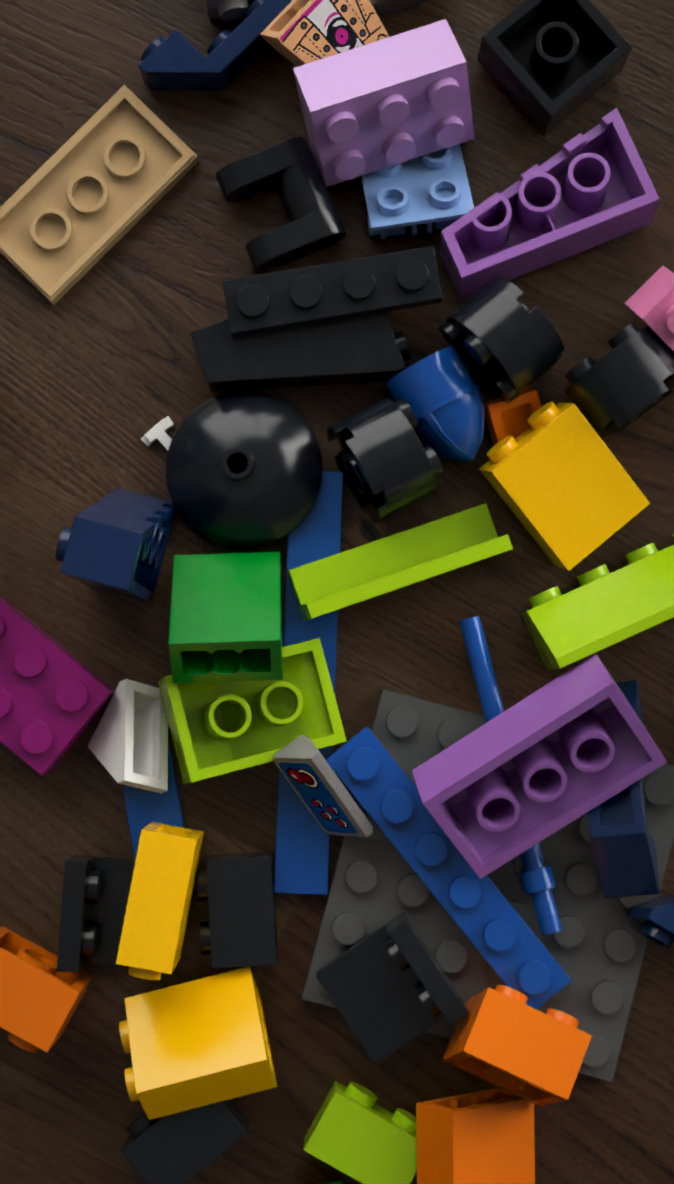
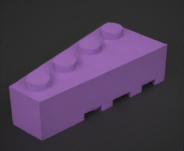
[440,107,660,300]

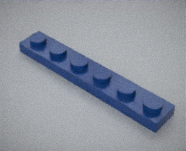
[325,726,572,1009]

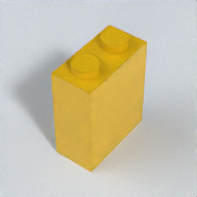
[479,401,650,571]
[116,822,205,980]
[119,966,277,1120]

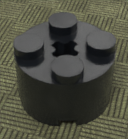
[438,275,564,404]
[564,322,674,442]
[327,398,443,522]

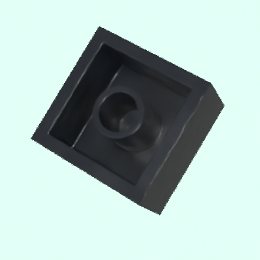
[477,0,632,136]

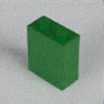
[168,552,283,683]

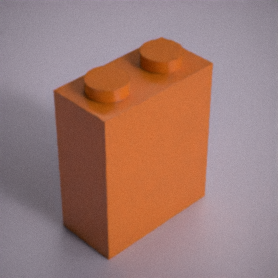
[416,1088,535,1184]

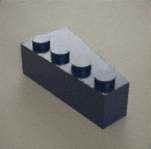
[55,488,177,603]

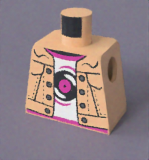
[260,0,389,67]

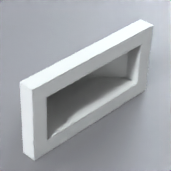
[87,679,168,793]

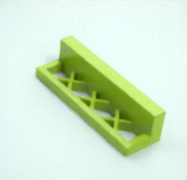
[287,503,513,621]

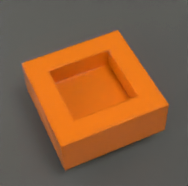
[483,388,541,446]

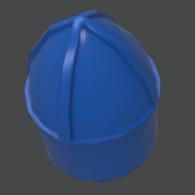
[386,346,485,462]

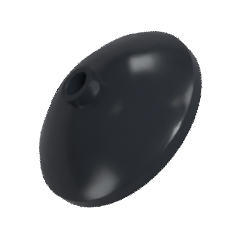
[166,391,323,549]

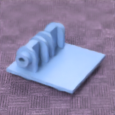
[361,144,474,240]

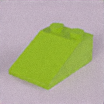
[158,638,347,784]

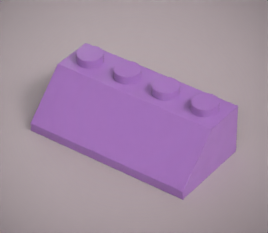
[412,653,667,879]

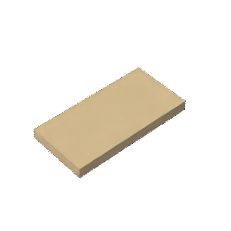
[0,85,199,306]

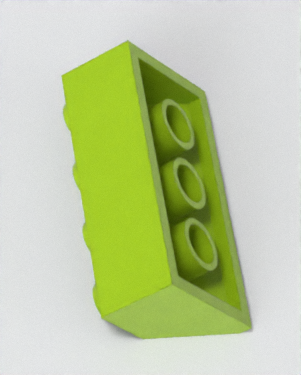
[521,533,674,671]

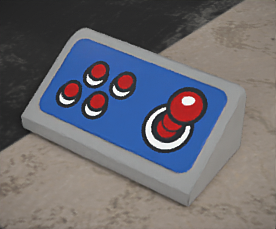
[272,734,373,838]

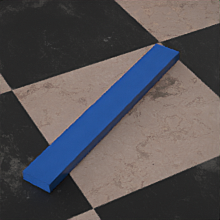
[274,471,343,895]

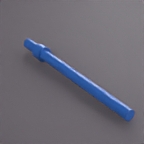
[459,616,562,935]

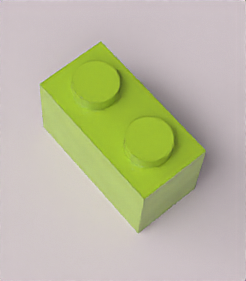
[303,1081,417,1184]

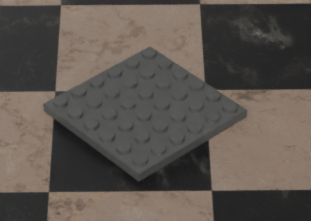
[302,689,674,1082]

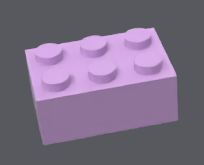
[293,19,475,187]

